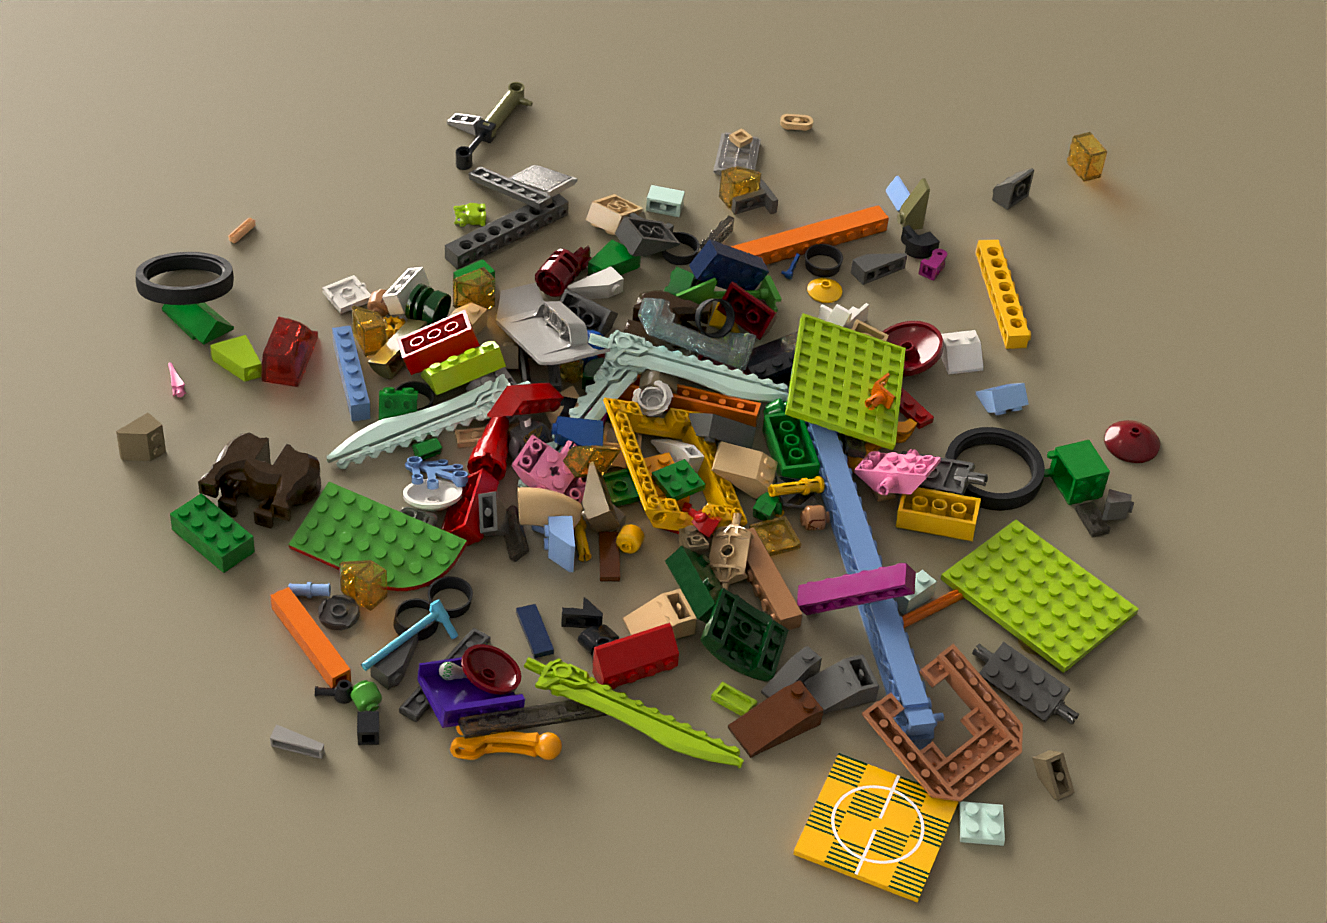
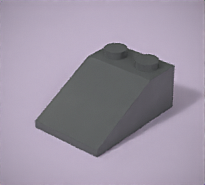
[615,217,680,257]

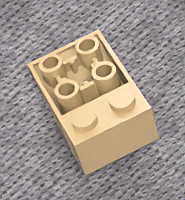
[623,589,697,639]

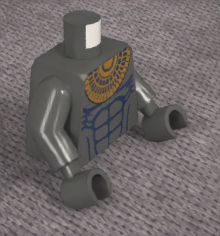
[508,415,562,461]

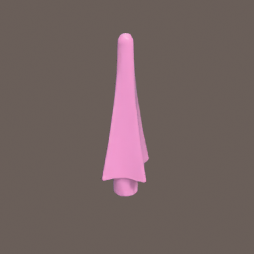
[168,363,186,398]

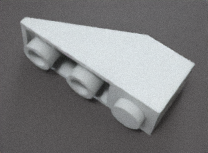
[651,438,705,473]

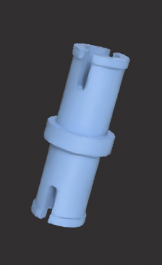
[288,582,331,598]

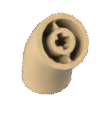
[517,487,583,529]

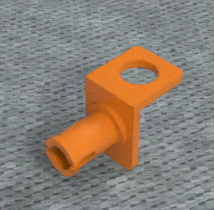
[865,373,895,410]

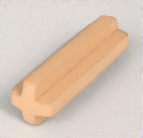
[228,218,256,243]

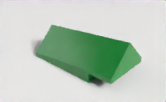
[162,302,234,345]

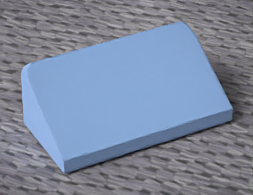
[886,176,910,212]

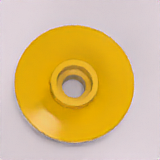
[807,278,842,303]

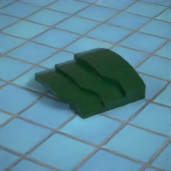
[700,588,789,682]

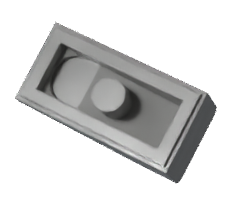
[447,113,483,135]

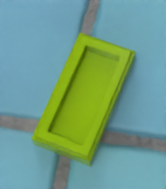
[711,681,758,716]

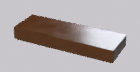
[599,532,620,582]

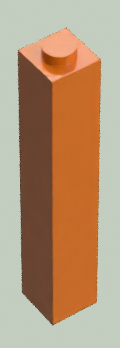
[271,587,351,688]

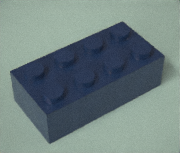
[689,239,770,291]

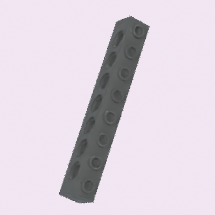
[445,194,569,270]

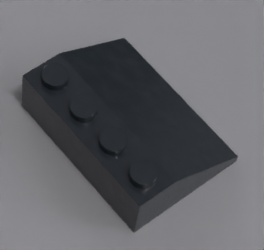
[734,331,798,384]

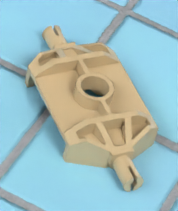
[709,513,754,590]

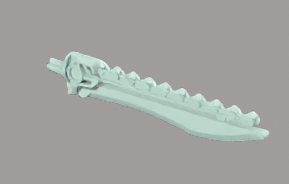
[588,330,789,402]
[518,361,647,487]
[326,374,531,469]

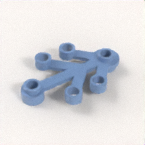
[405,456,468,490]

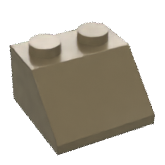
[116,412,166,461]

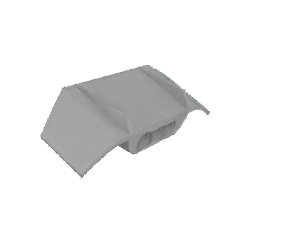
[496,283,610,365]

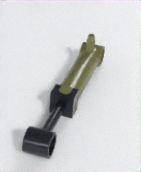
[455,82,533,170]

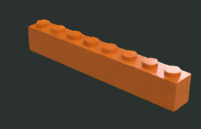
[618,375,761,427]

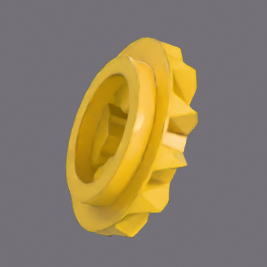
[378,315,406,338]

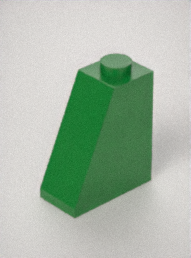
[587,240,641,276]

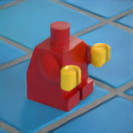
[687,503,722,537]

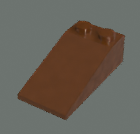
[728,680,824,758]

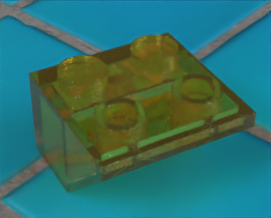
[339,560,387,611]

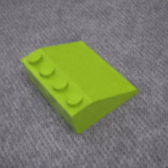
[421,341,506,395]

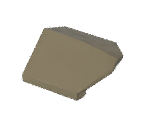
[639,369,678,393]

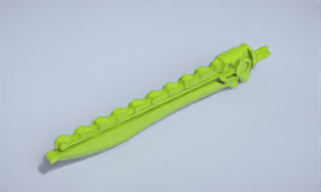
[524,657,744,768]

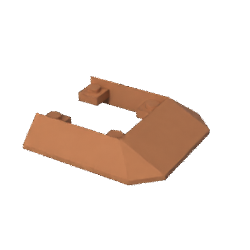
[862,643,1023,802]

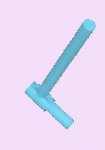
[361,599,459,671]

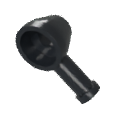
[314,679,353,704]

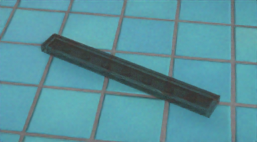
[458,700,607,739]

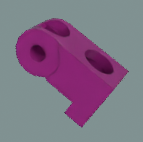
[918,249,947,281]

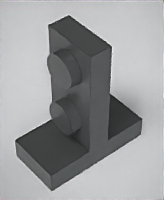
[731,179,778,215]

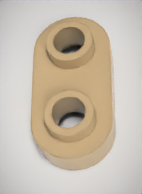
[780,114,813,131]

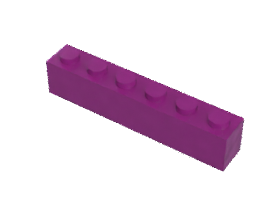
[797,563,916,615]

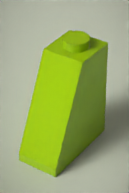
[210,335,263,382]

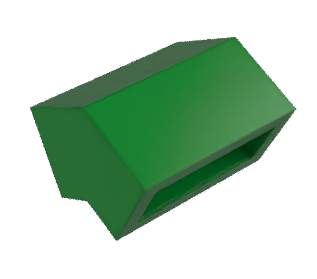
[412,437,442,461]

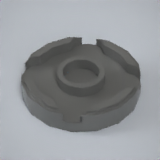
[318,594,360,630]

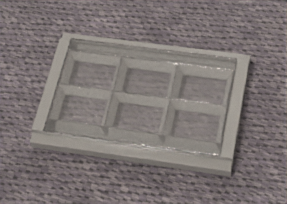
[713,132,761,180]
[509,165,578,197]

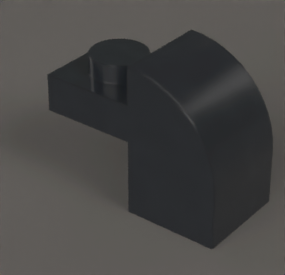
[901,225,940,259]

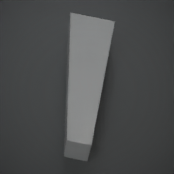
[270,724,325,759]

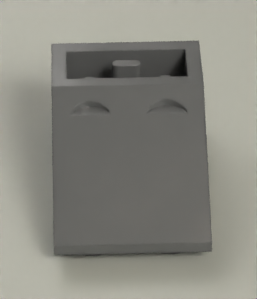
[803,654,879,714]

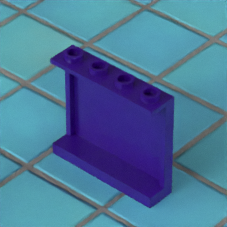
[417,657,525,728]

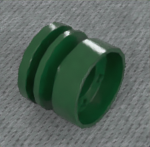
[405,283,451,325]

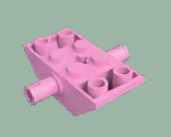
[511,434,588,503]
[854,449,941,496]

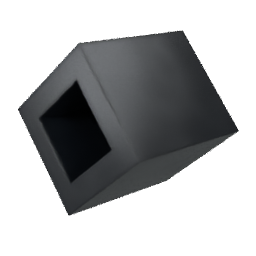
[357,711,380,745]

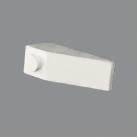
[567,267,624,299]

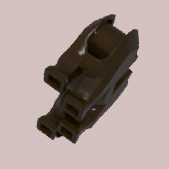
[623,290,713,357]
[198,432,321,529]

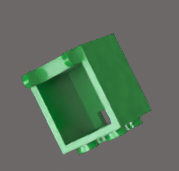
[1044,440,1110,505]

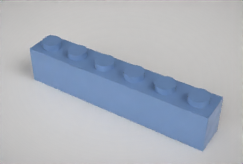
[332,326,370,421]

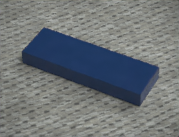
[516,604,554,658]

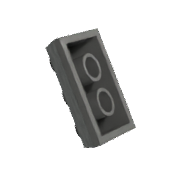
[560,289,618,336]
[689,413,756,449]

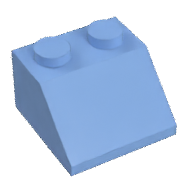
[976,383,1029,415]
[544,516,575,572]

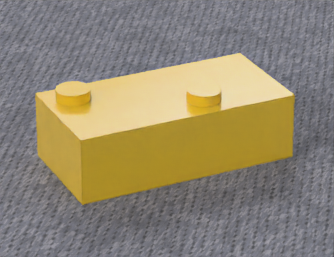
[896,487,981,541]

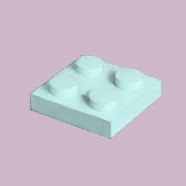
[959,801,1005,846]

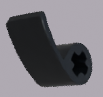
[577,624,619,655]

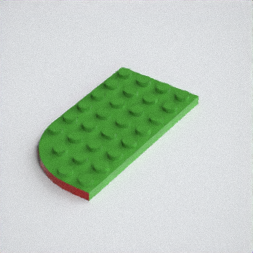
[288,482,468,591]

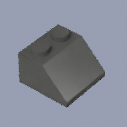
[992,168,1034,210]

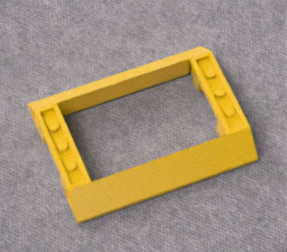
[603,397,748,535]

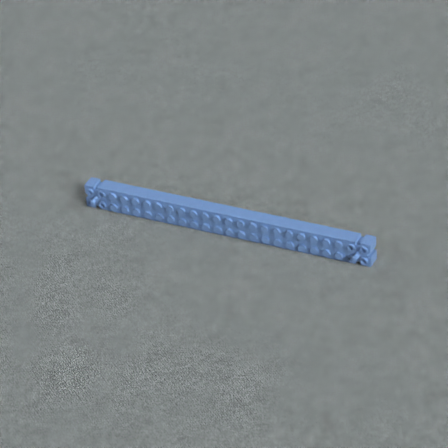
[788,371,944,749]

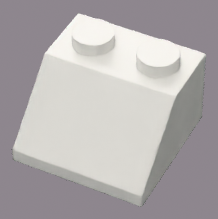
[941,330,983,375]

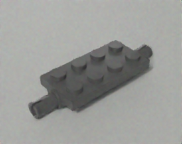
[901,451,988,495]
[972,641,1079,725]

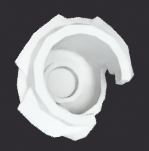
[632,380,673,417]

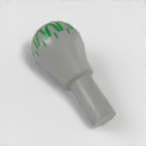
[439,661,467,680]

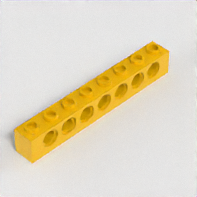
[976,240,1031,349]

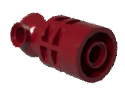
[535,245,592,297]

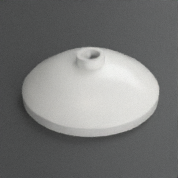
[403,478,463,512]

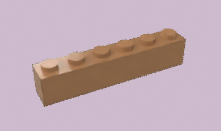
[730,528,803,630]

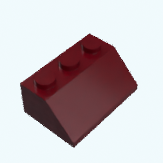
[716,281,777,340]

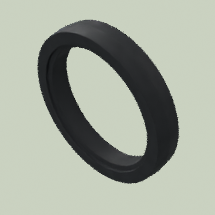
[135,252,234,305]
[945,427,1045,511]

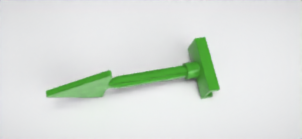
[676,275,782,312]

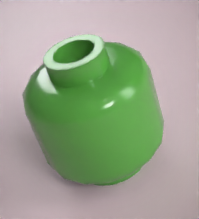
[351,680,382,712]

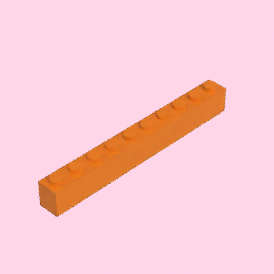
[730,205,889,265]

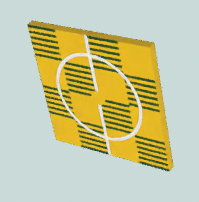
[793,753,959,903]

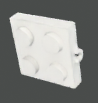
[322,275,371,314]

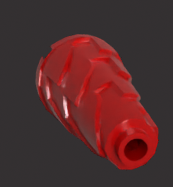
[467,416,509,481]

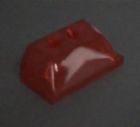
[261,316,318,387]

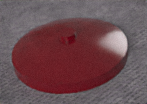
[882,321,944,377]

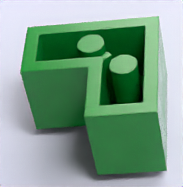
[664,266,703,296]

